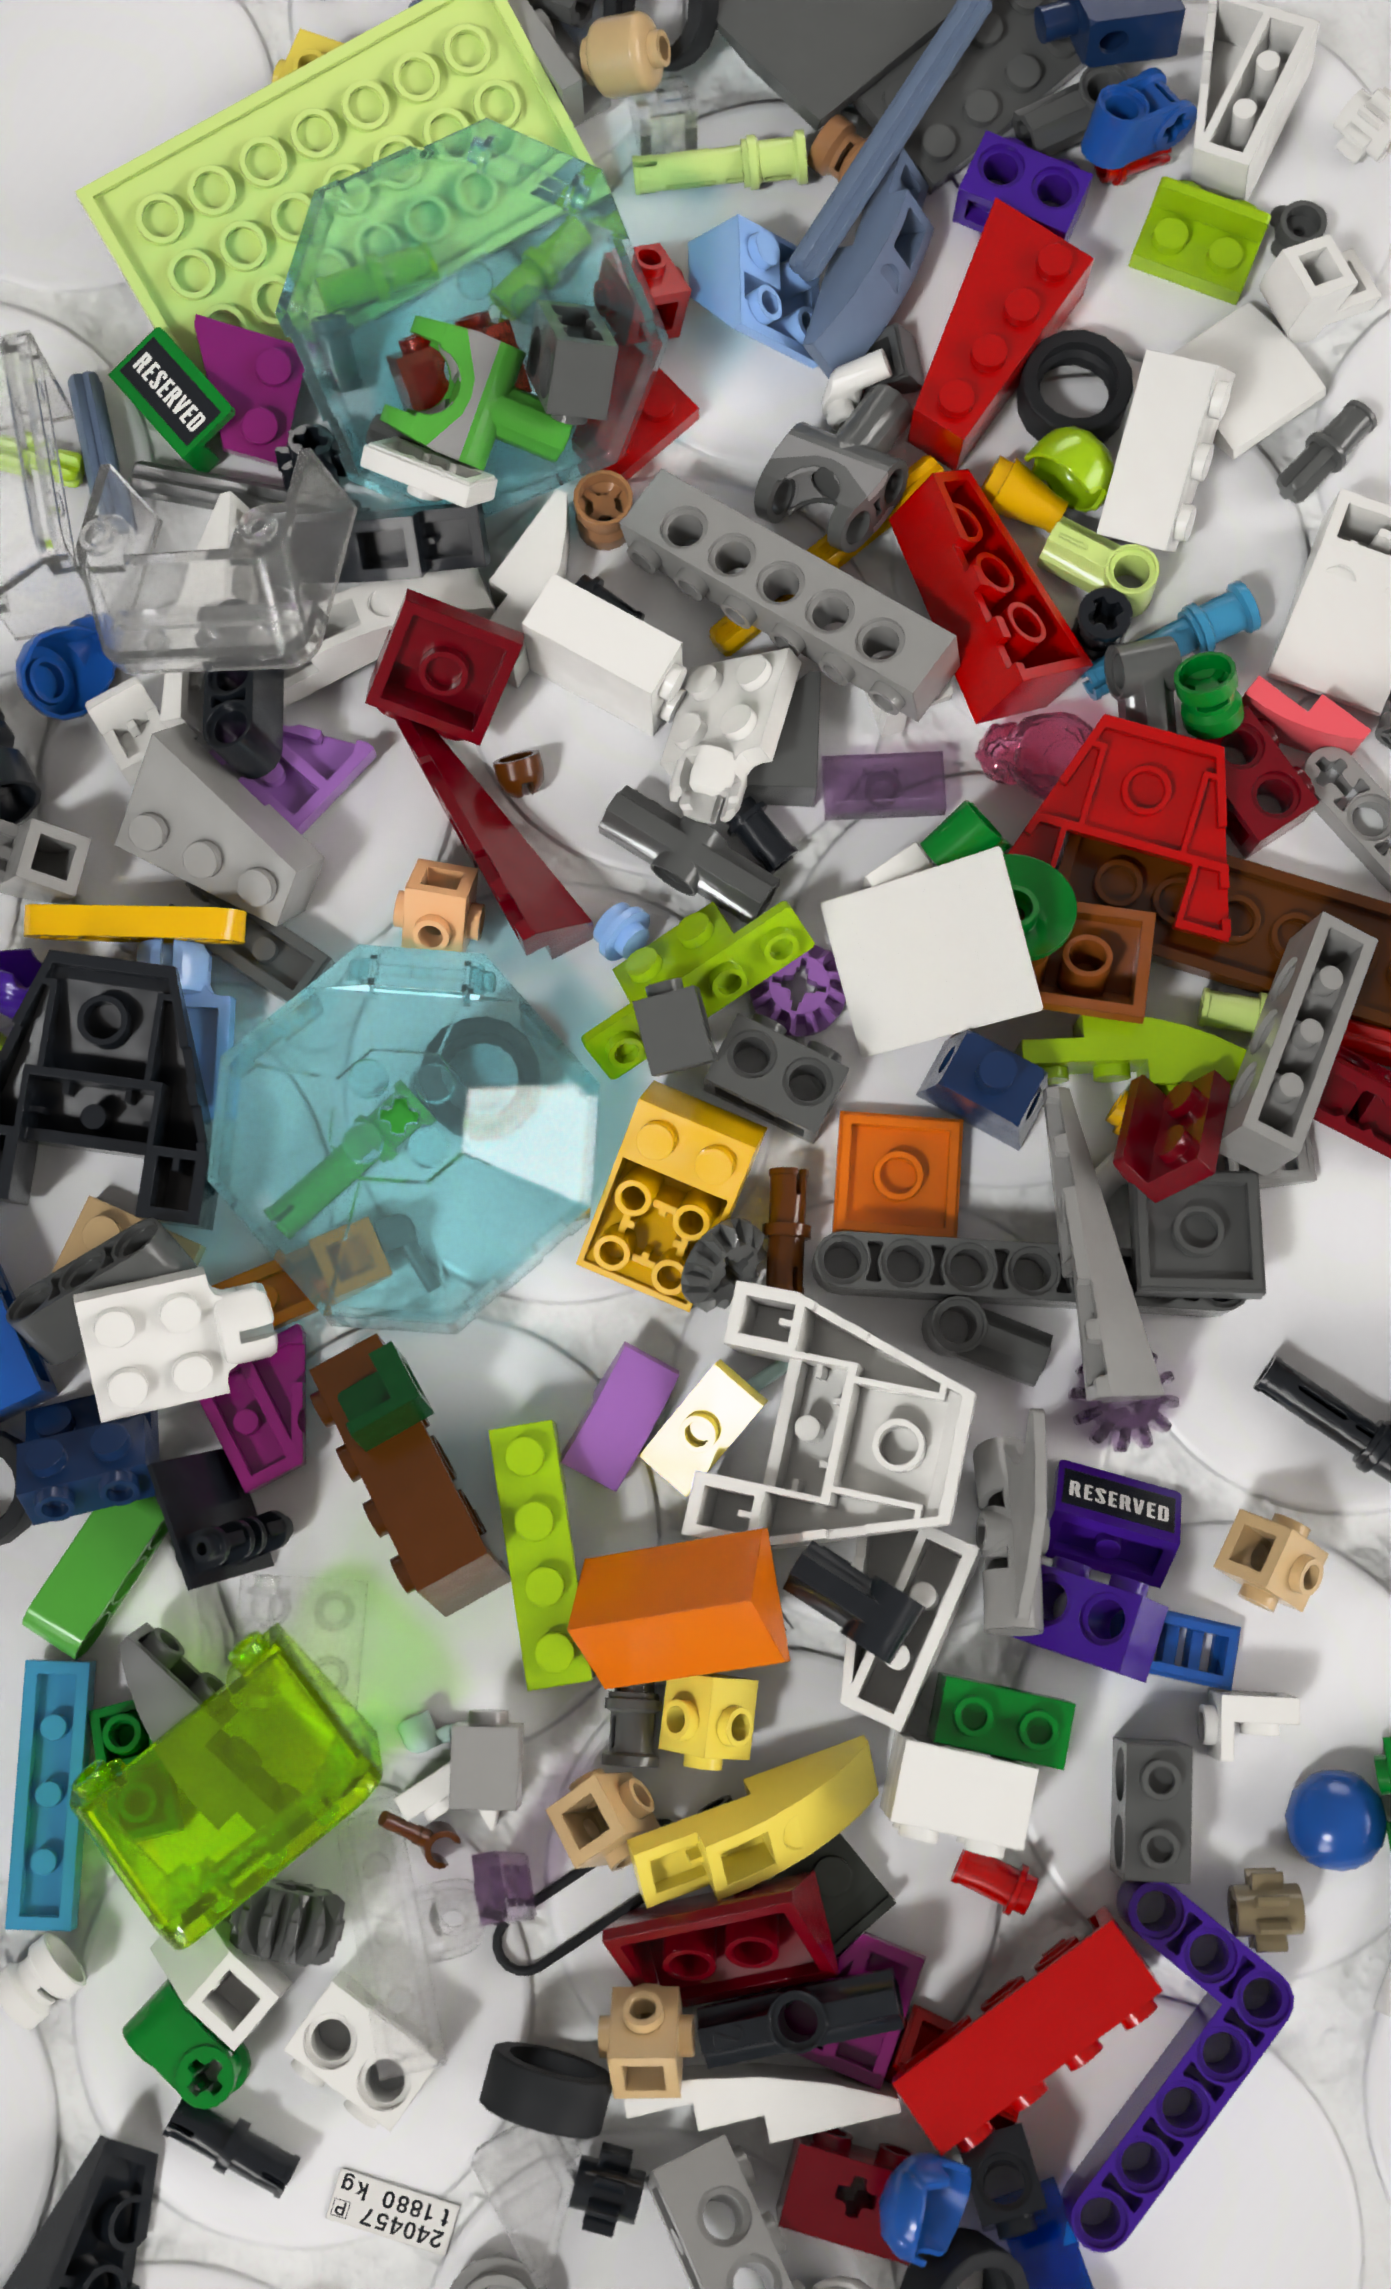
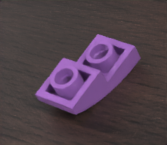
[561,1341,680,1492]

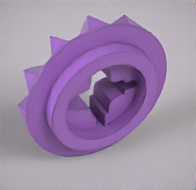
[750,945,846,1037]

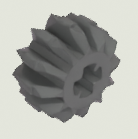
[229,1877,345,1967]

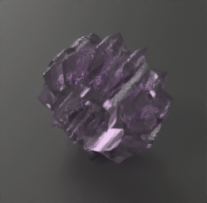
[1068,1352,1179,1453]

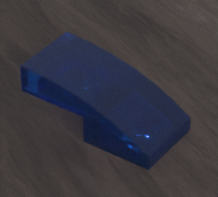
[992,2176,1094,2289]

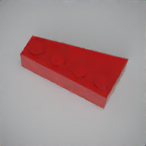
[908,197,1094,471]
[888,469,1093,724]

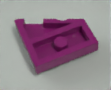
[194,314,309,467]
[199,1323,306,1494]
[785,1931,926,2090]

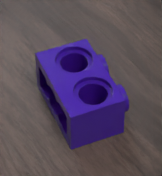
[952,130,1094,242]
[1010,1556,1169,1683]

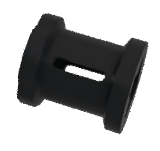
[1071,588,1133,661]

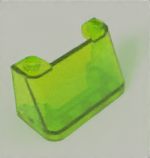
[69,1622,383,1950]

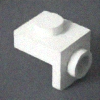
[85,677,167,787]

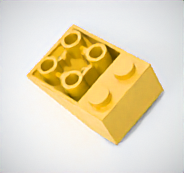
[576,1080,767,1312]

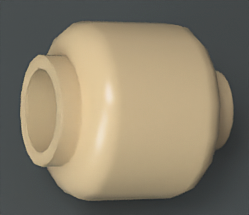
[580,11,671,99]

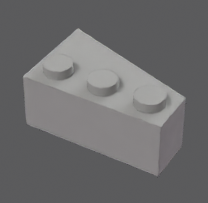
[115,723,325,927]

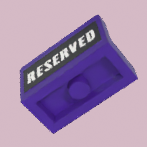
[1043,1460,1182,1589]

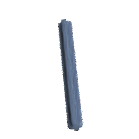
[789,0,992,282]

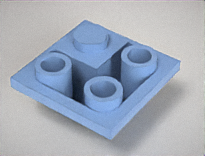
[688,214,820,369]

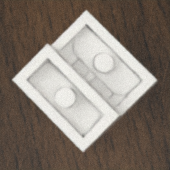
[1171,302,1326,459]

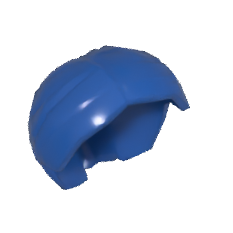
[16,614,127,721]

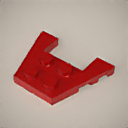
[1007,714,1231,944]

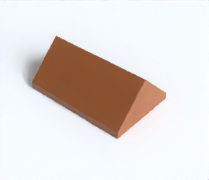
[1031,901,1156,1024]

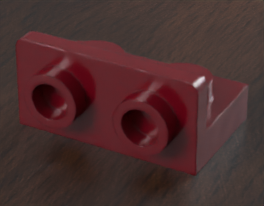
[1113,1070,1231,1203]

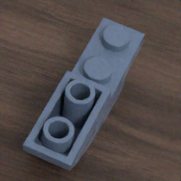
[803,147,935,379]

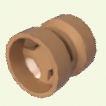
[807,114,868,183]
[573,470,633,551]

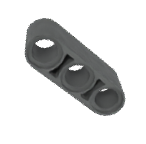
[6,1218,197,1365]

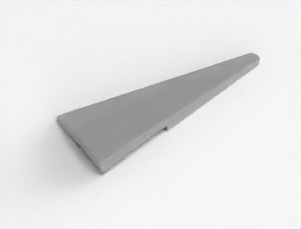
[1042,1087,1165,1403]

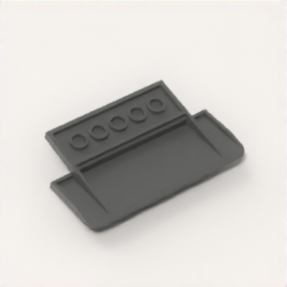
[716,0,1086,195]

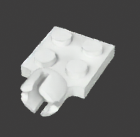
[660,647,802,824]
[73,1266,278,1423]

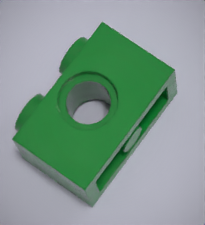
[926,1672,1076,1770]

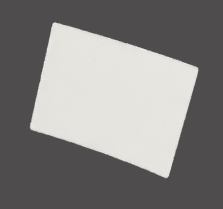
[821,846,1043,1058]

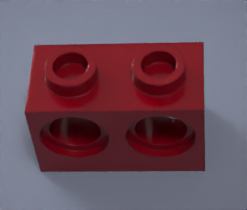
[1196,705,1319,860]
[1313,1045,1391,1159]

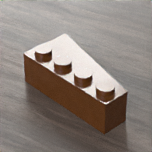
[309,1333,511,1617]

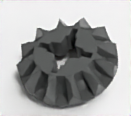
[681,1218,767,1313]

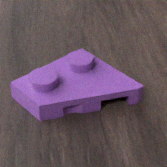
[209,724,377,835]

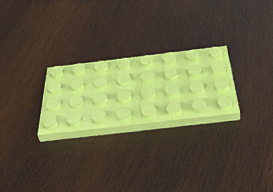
[75,0,605,376]

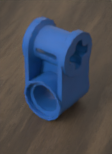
[1081,67,1197,170]

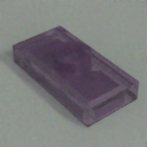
[821,751,947,821]
[471,1851,537,1926]

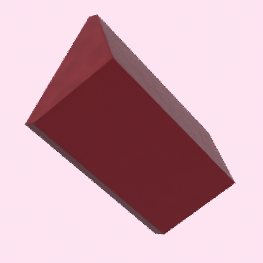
[602,1870,838,2008]

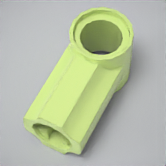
[1037,516,1160,618]

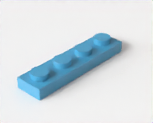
[5,1659,96,1932]

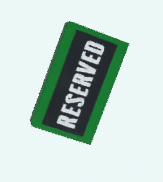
[108,327,236,473]

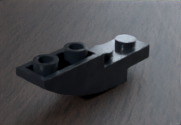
[251,503,491,583]

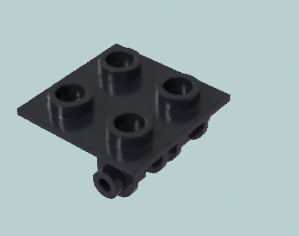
[147,1448,293,1591]

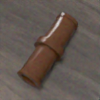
[762,1167,811,1295]

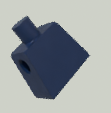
[1034,0,1186,68]
[916,1030,1048,1150]

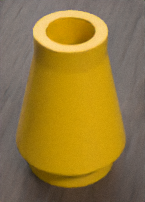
[981,455,1069,533]

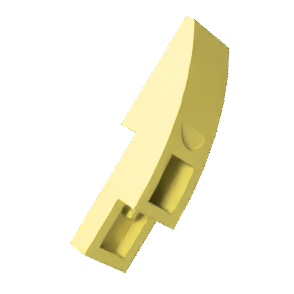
[626,1735,879,1909]

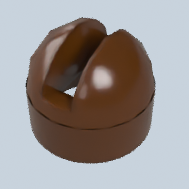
[493,750,544,798]

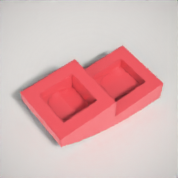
[1242,675,1372,755]

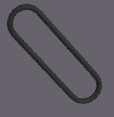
[492,1819,674,1976]

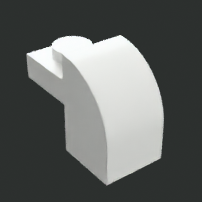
[1260,234,1381,343]

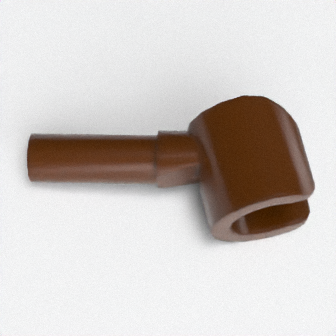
[378,1810,461,1869]

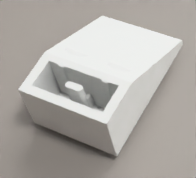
[1266,488,1391,717]

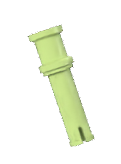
[632,129,808,195]

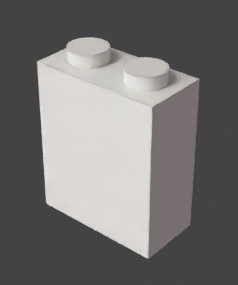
[522,573,687,736]

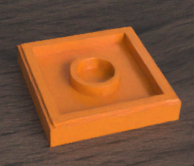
[832,1111,964,1238]

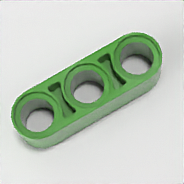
[22,1496,168,1661]

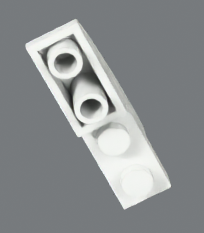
[282,567,496,708]

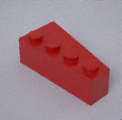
[892,1905,1163,2156]

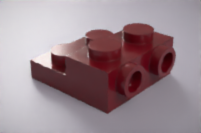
[365,588,524,746]

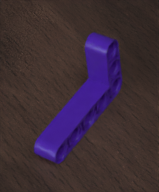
[1061,1881,1294,2253]

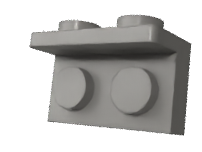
[507,0,611,127]

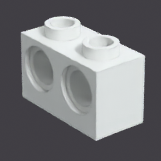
[283,1970,446,2132]

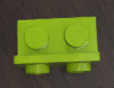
[1128,176,1271,305]

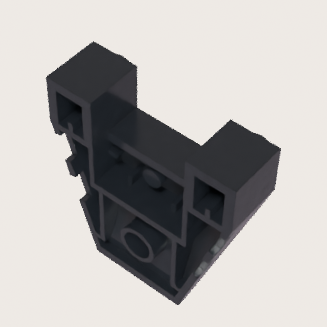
[0,950,222,1230]

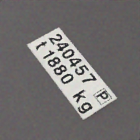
[325,2168,460,2256]

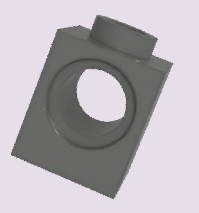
[632,977,719,1077]

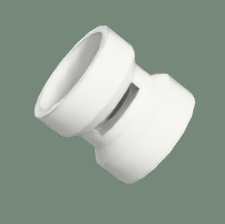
[0,1932,87,2030]

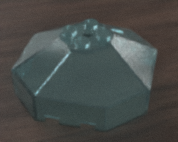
[275,118,669,519]
[207,944,600,1335]

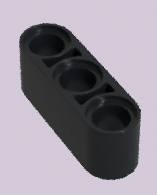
[203,597,285,779]

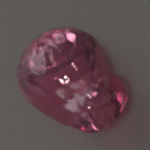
[975,712,1093,801]

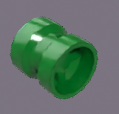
[1174,651,1244,740]

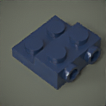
[16,1394,160,1526]

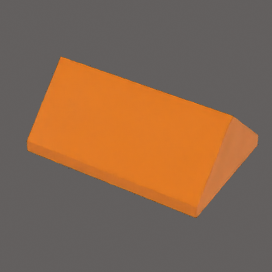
[567,1527,790,1689]

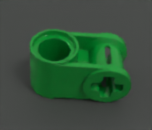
[920,800,1012,866]
[122,1979,251,2109]

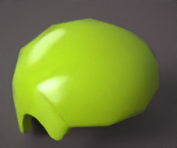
[1024,426,1114,513]

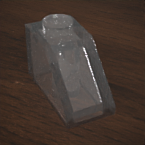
[470,2124,581,2289]

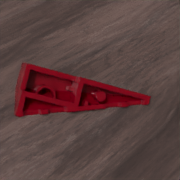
[394,719,594,960]

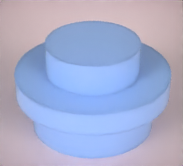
[593,902,650,961]

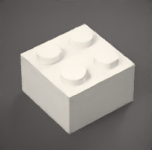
[880,1730,1039,1859]

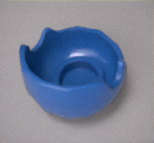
[1284,1770,1388,1872]
[879,2152,972,2268]

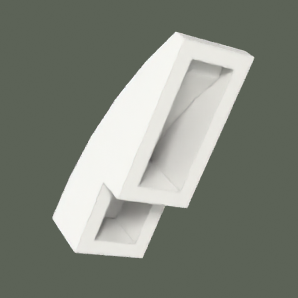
[489,487,570,689]

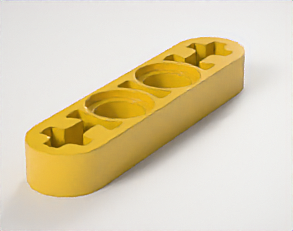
[23,904,247,944]

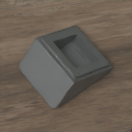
[860,322,925,401]

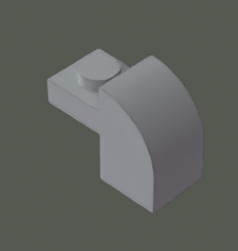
[0,818,92,903]

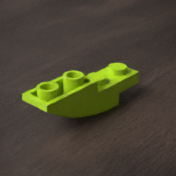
[1013,1015,1247,1095]

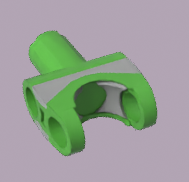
[379,315,572,471]

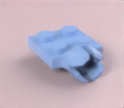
[136,938,236,1121]

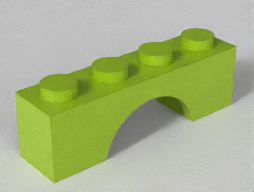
[488,1420,596,1691]

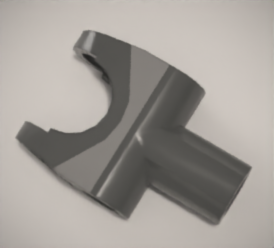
[754,384,913,553]

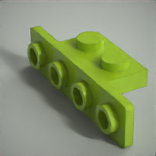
[581,901,814,1080]

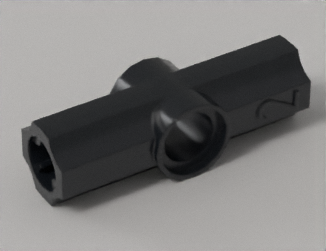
[696,1967,906,2069]

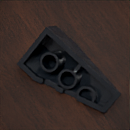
[3,2135,159,2289]

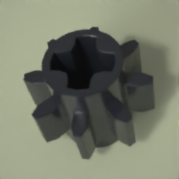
[275,423,352,499]
[569,2142,646,2238]

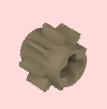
[1227,1867,1305,1953]

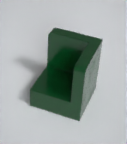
[337,1341,434,1452]

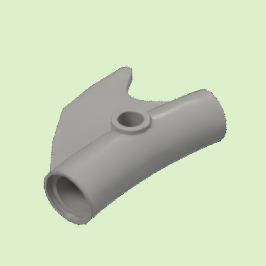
[973,1408,1050,1636]

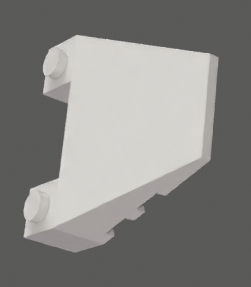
[681,1280,977,1550]

